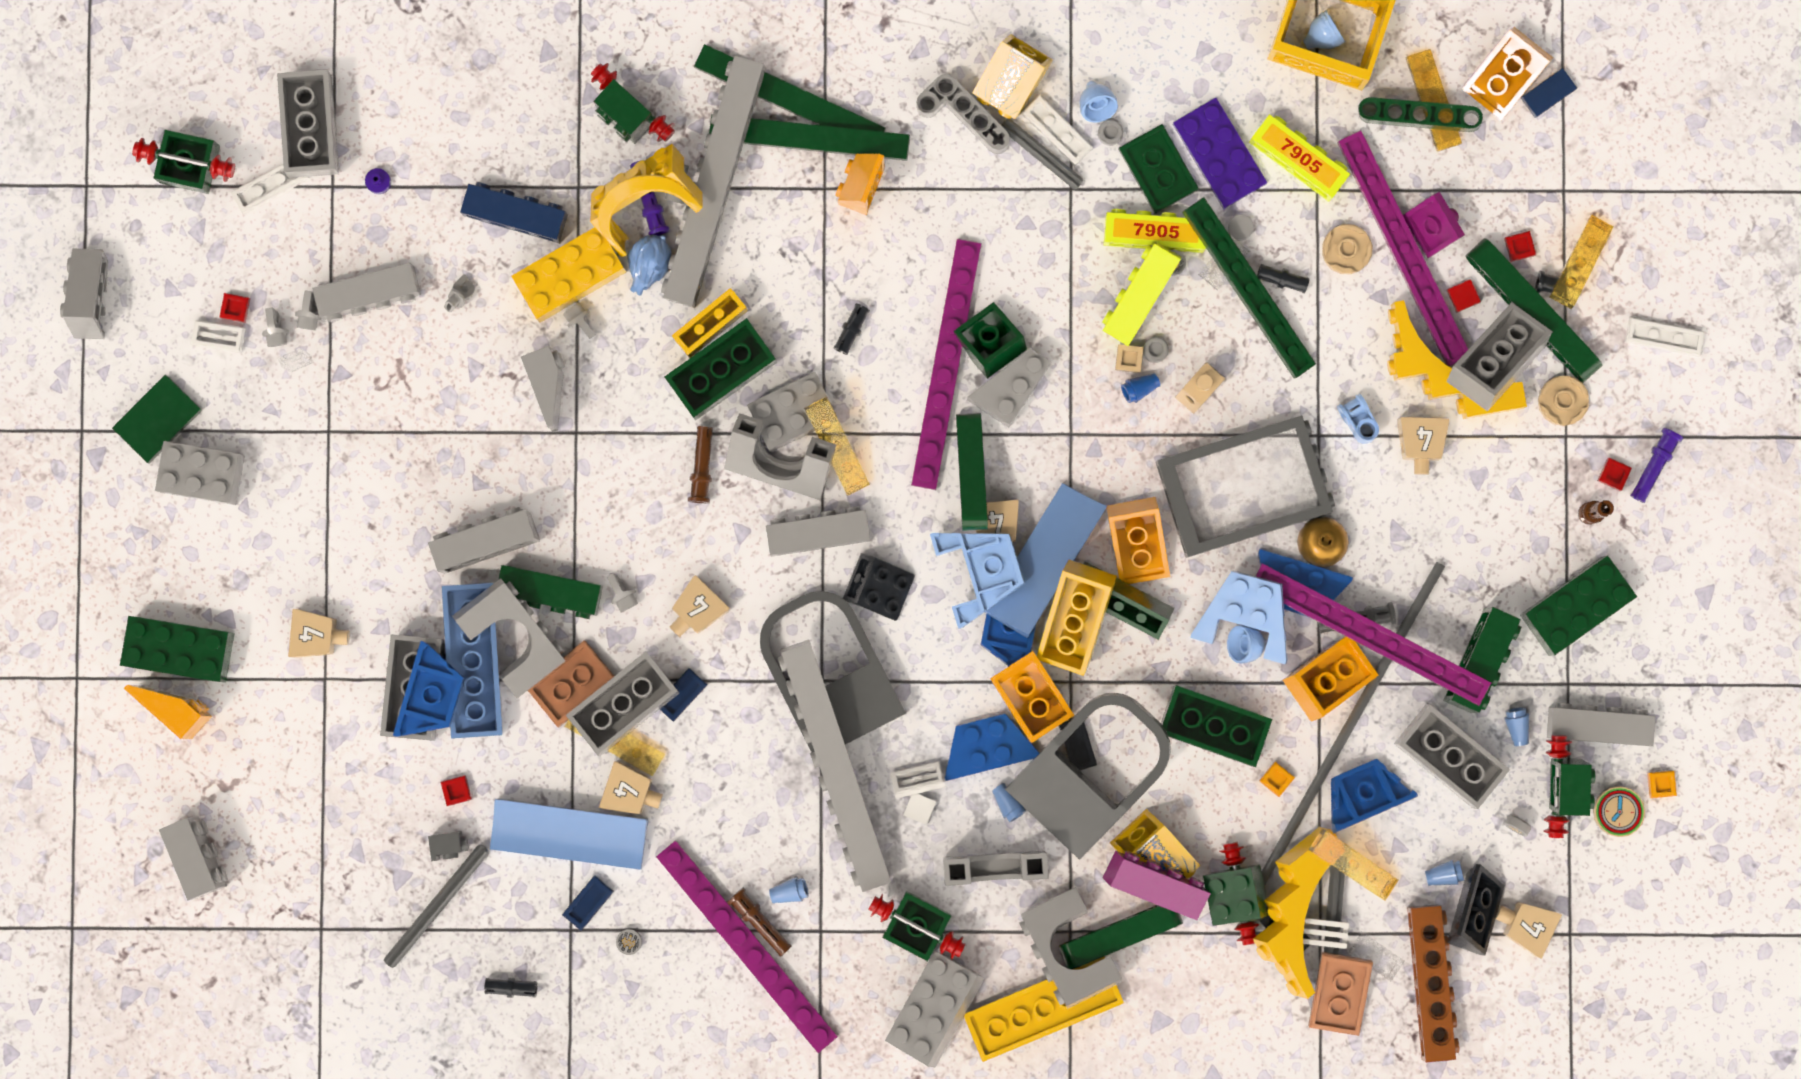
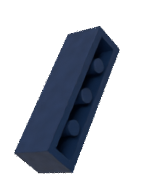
[460,182,568,244]

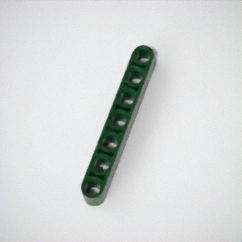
[1465,238,1603,383]

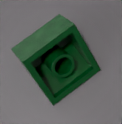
[954,302,1027,379]

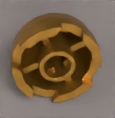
[1297,517,1349,568]

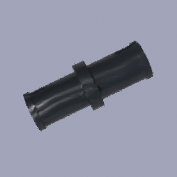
[1257,264,1309,294]
[833,303,870,355]
[484,978,538,998]

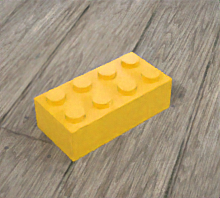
[511,227,626,323]
[1037,560,1117,676]

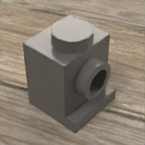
[428,831,468,862]

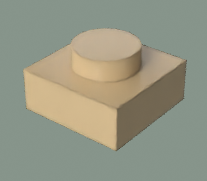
[1115,344,1143,373]

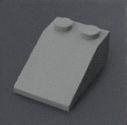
[521,346,565,432]

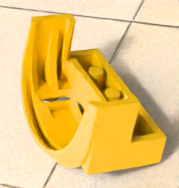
[590,144,703,257]

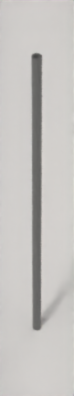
[1262,562,1445,886]

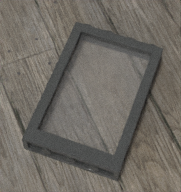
[1155,415,1335,558]

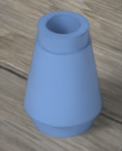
[1504,707,1529,746]
[992,783,1026,822]
[1425,860,1464,886]
[769,877,809,904]

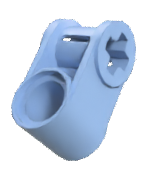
[1337,394,1379,444]

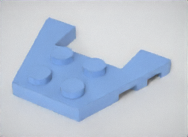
[930,533,1025,629]
[1190,570,1288,664]

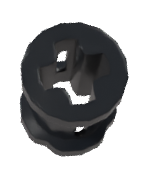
[1535,270,1566,297]

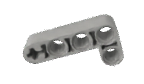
[916,74,1010,154]

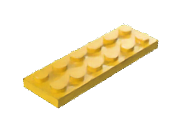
[964,956,1124,1062]

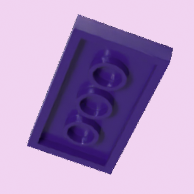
[1172,98,1267,210]

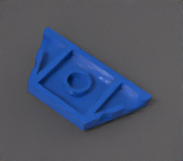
[1258,549,1353,618]
[980,614,1036,666]
[393,641,464,737]
[945,714,1039,781]
[1331,759,1418,834]

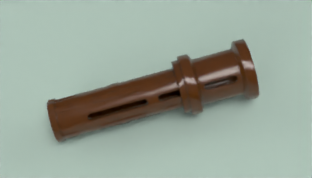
[688,426,713,504]
[1578,500,1614,525]
[727,887,792,957]

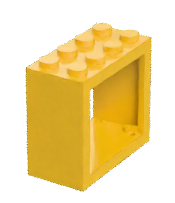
[1267,0,1396,91]

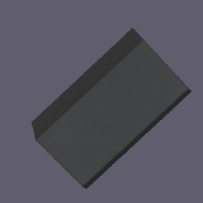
[1447,864,1505,956]

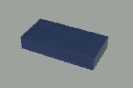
[1521,68,1577,118]
[660,668,708,722]
[562,875,614,931]

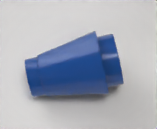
[1121,373,1160,403]

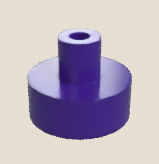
[365,168,391,195]

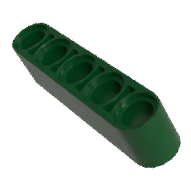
[1358,97,1483,132]
[956,413,988,531]
[1058,905,1183,969]

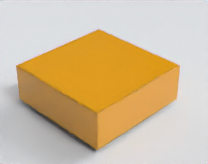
[1259,761,1295,797]
[1647,771,1677,798]

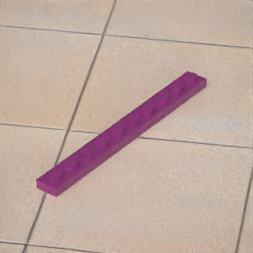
[1337,130,1468,367]
[911,239,982,491]
[1256,564,1491,706]
[656,840,838,1053]

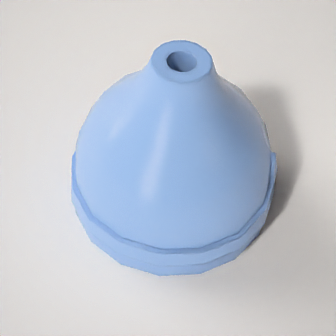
[1303,10,1345,49]
[1079,81,1118,123]
[1227,625,1268,664]

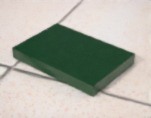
[1118,124,1199,214]
[112,374,202,464]

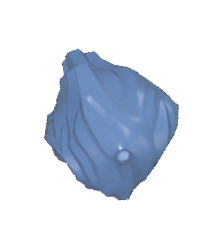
[627,235,672,296]

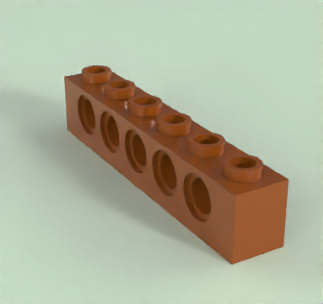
[1407,904,1460,1063]

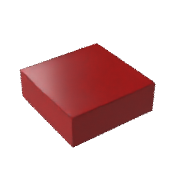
[1504,231,1536,262]
[1446,279,1481,313]
[219,293,250,323]
[1597,458,1632,491]
[440,775,472,806]

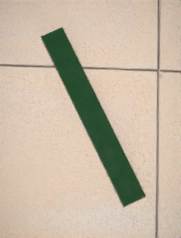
[694,44,886,132]
[709,114,910,161]
[1182,197,1316,379]

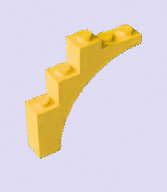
[1387,300,1527,420]
[1253,827,1344,999]

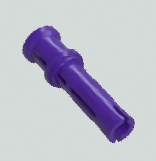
[630,160,671,236]
[1630,428,1683,503]

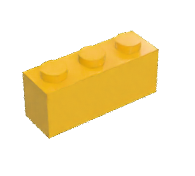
[672,288,748,359]

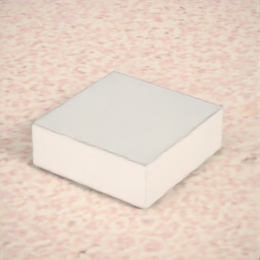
[903,794,936,825]

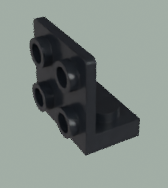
[843,553,915,621]

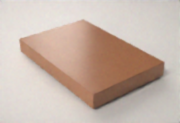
[528,640,614,728]
[1308,952,1373,1036]

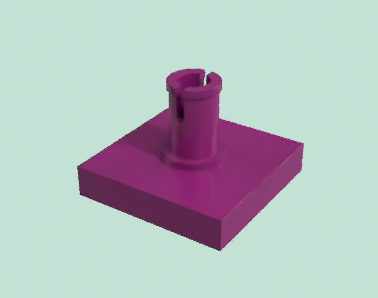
[1403,191,1465,258]

